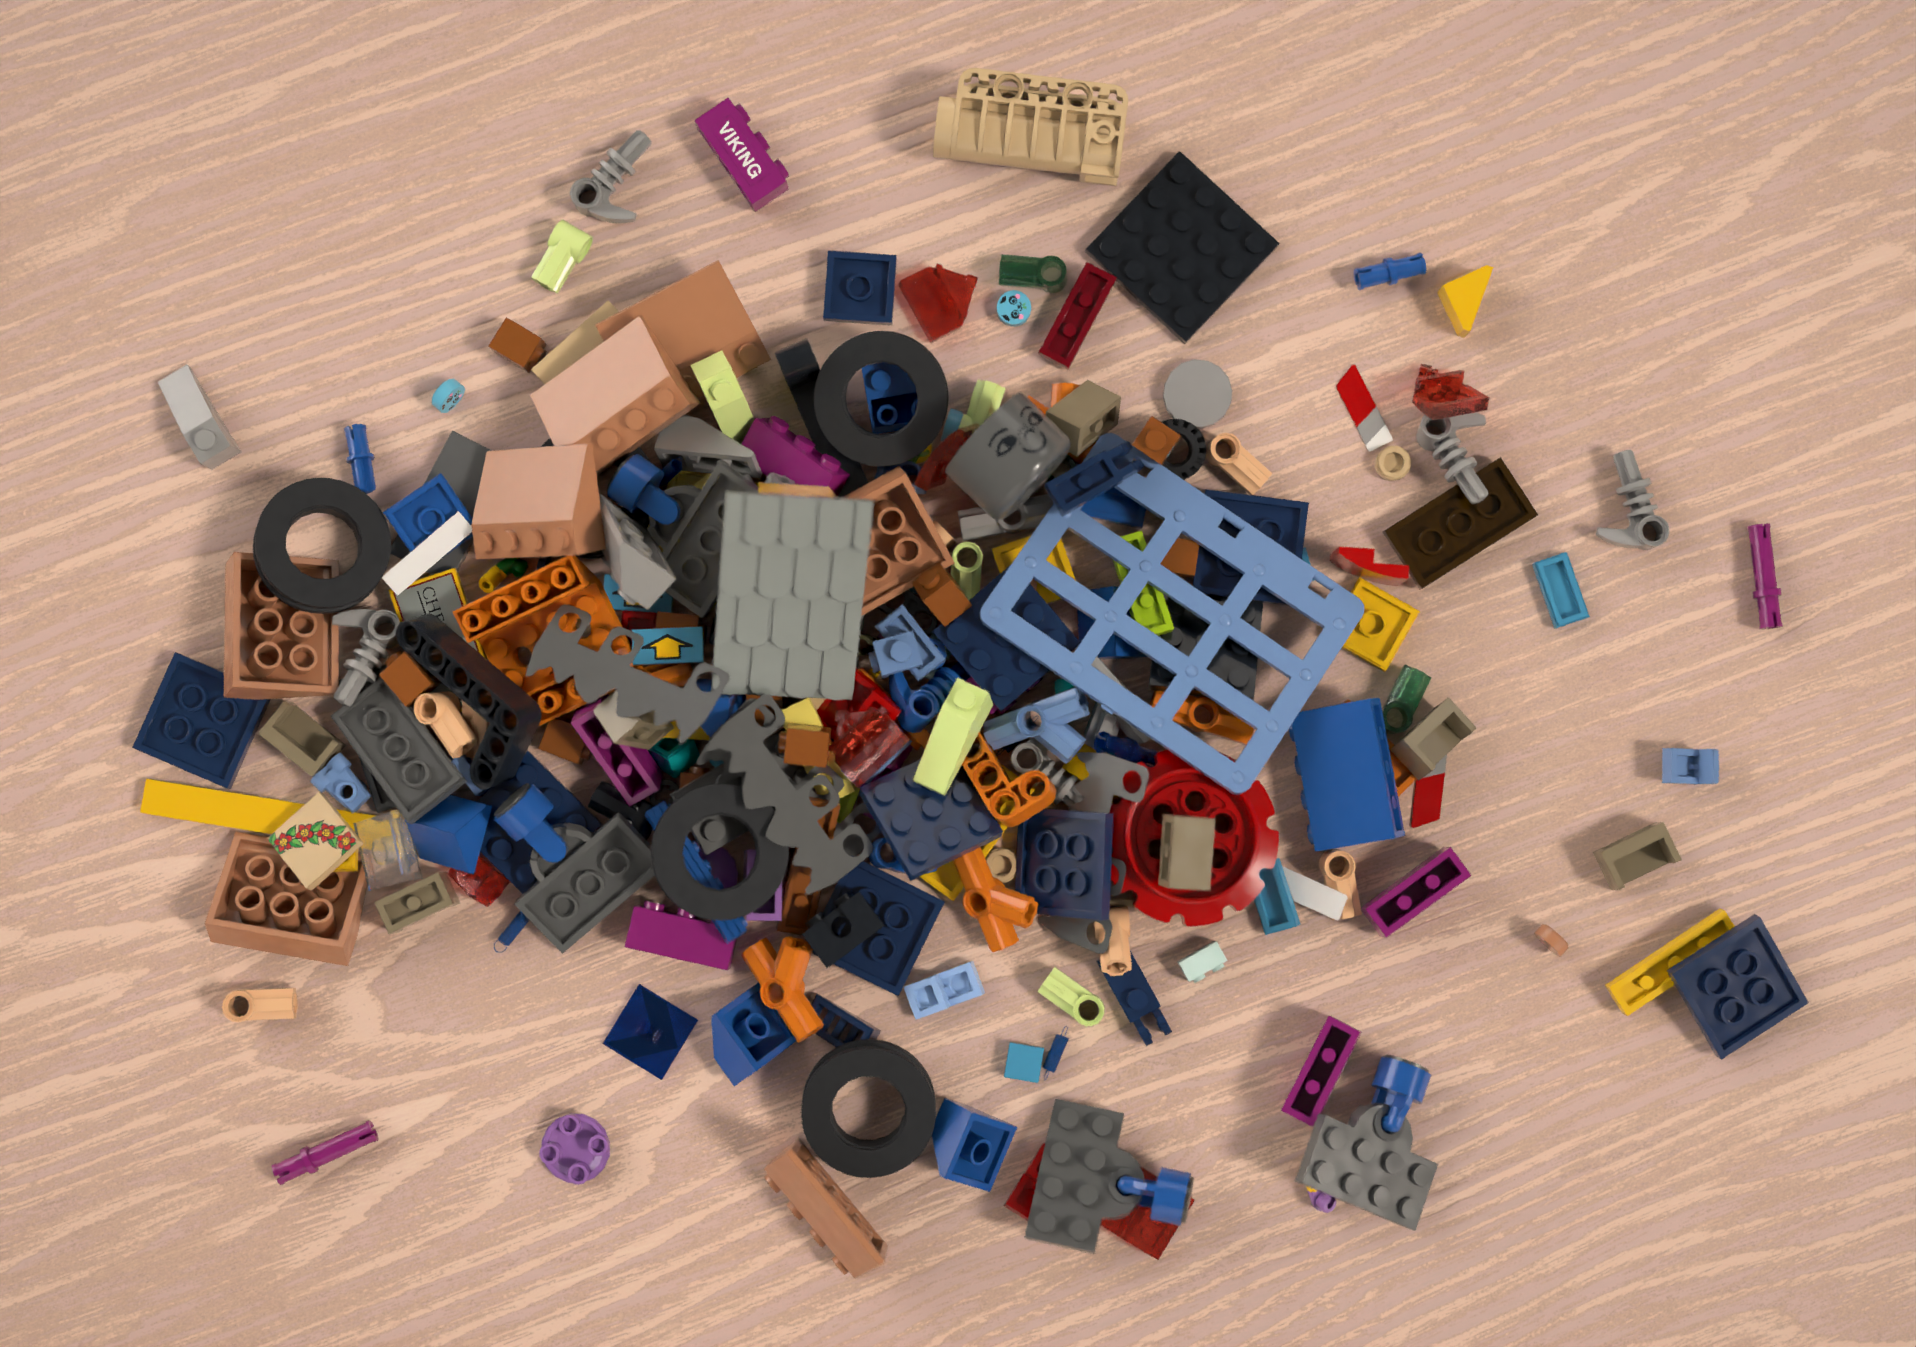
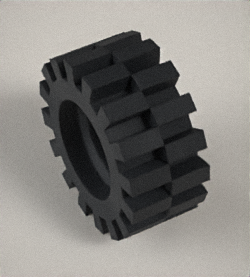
[1162,419,1206,480]

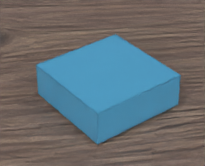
[1004,1042,1044,1083]

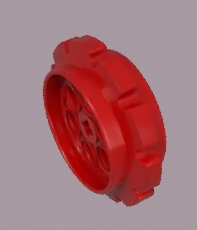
[1109,750,1279,926]

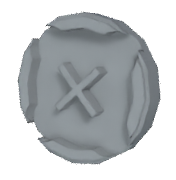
[1163,359,1232,429]

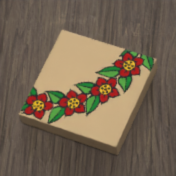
[267,792,364,891]

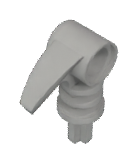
[570,130,652,223]
[1416,409,1488,504]
[1596,450,1669,550]
[332,609,400,706]
[1011,737,1084,807]

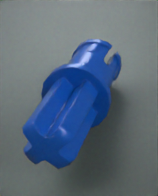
[344,424,376,494]

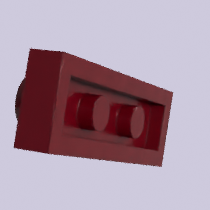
[1038,262,1117,370]

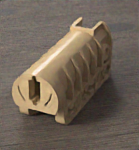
[933,68,1128,186]

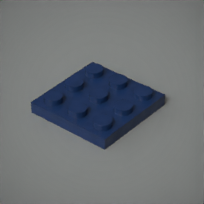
[1193,489,1309,606]
[933,565,1081,712]
[132,652,271,789]
[477,751,603,894]
[859,759,1003,881]
[1015,808,1113,920]
[810,855,945,996]
[1667,914,1809,1060]

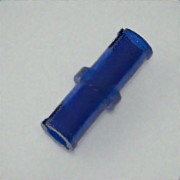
[1094,731,1158,767]

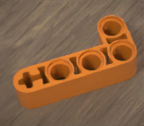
[937,713,1056,827]

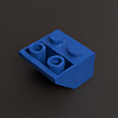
[861,362,918,434]

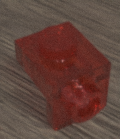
[447,854,510,907]

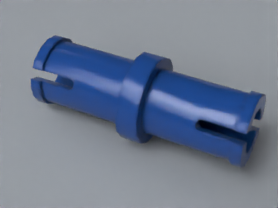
[1354,252,1427,290]

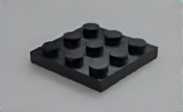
[1148,594,1263,700]

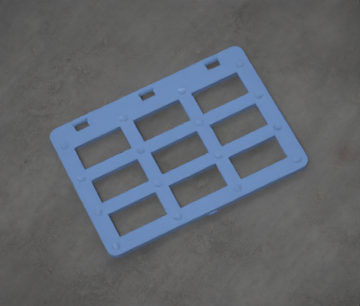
[980,433,1364,794]

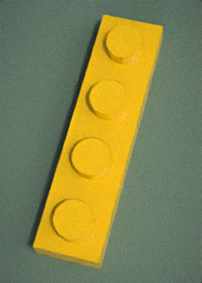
[1605,908,1735,1016]

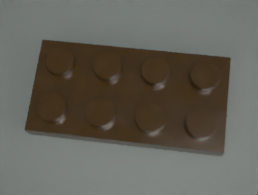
[1382,457,1538,590]

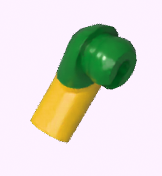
[478,557,528,593]

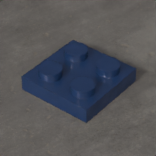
[823,250,897,326]

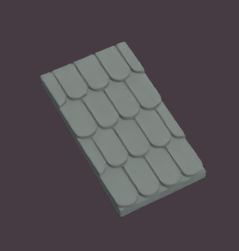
[711,483,873,700]

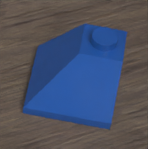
[711,982,797,1086]
[932,1098,1017,1192]

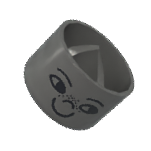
[945,392,1071,520]

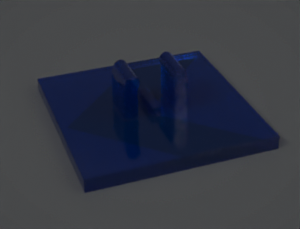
[603,984,698,1080]

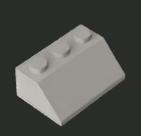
[599,494,676,610]

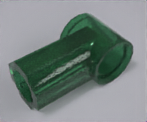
[999,254,1068,293]
[1382,665,1431,734]

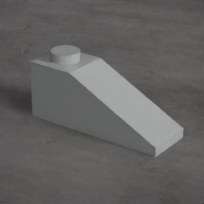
[158,364,241,470]
[654,415,762,478]

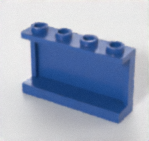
[1288,698,1405,852]

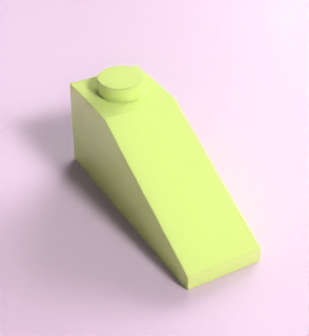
[690,350,755,444]
[913,678,993,796]

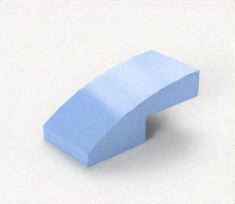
[904,961,985,1020]

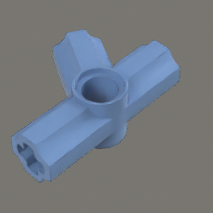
[983,687,1090,764]

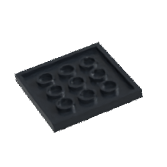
[1085,151,1280,344]

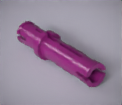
[1747,523,1783,630]
[272,1120,379,1185]

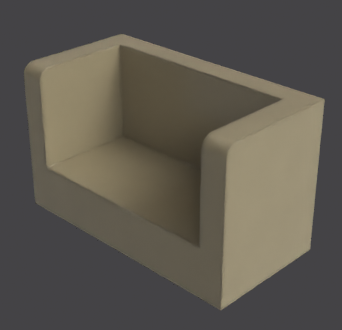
[1046,380,1121,456]
[594,690,674,750]
[1390,697,1476,780]
[258,701,346,777]
[1158,814,1215,891]
[1593,822,1682,890]
[374,872,460,934]

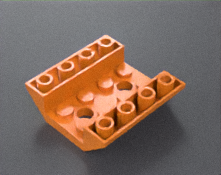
[453,555,633,726]

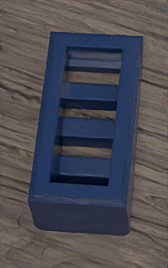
[811,994,881,1047]

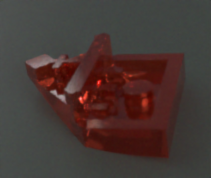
[898,263,978,344]
[1412,364,1490,420]
[828,707,910,788]

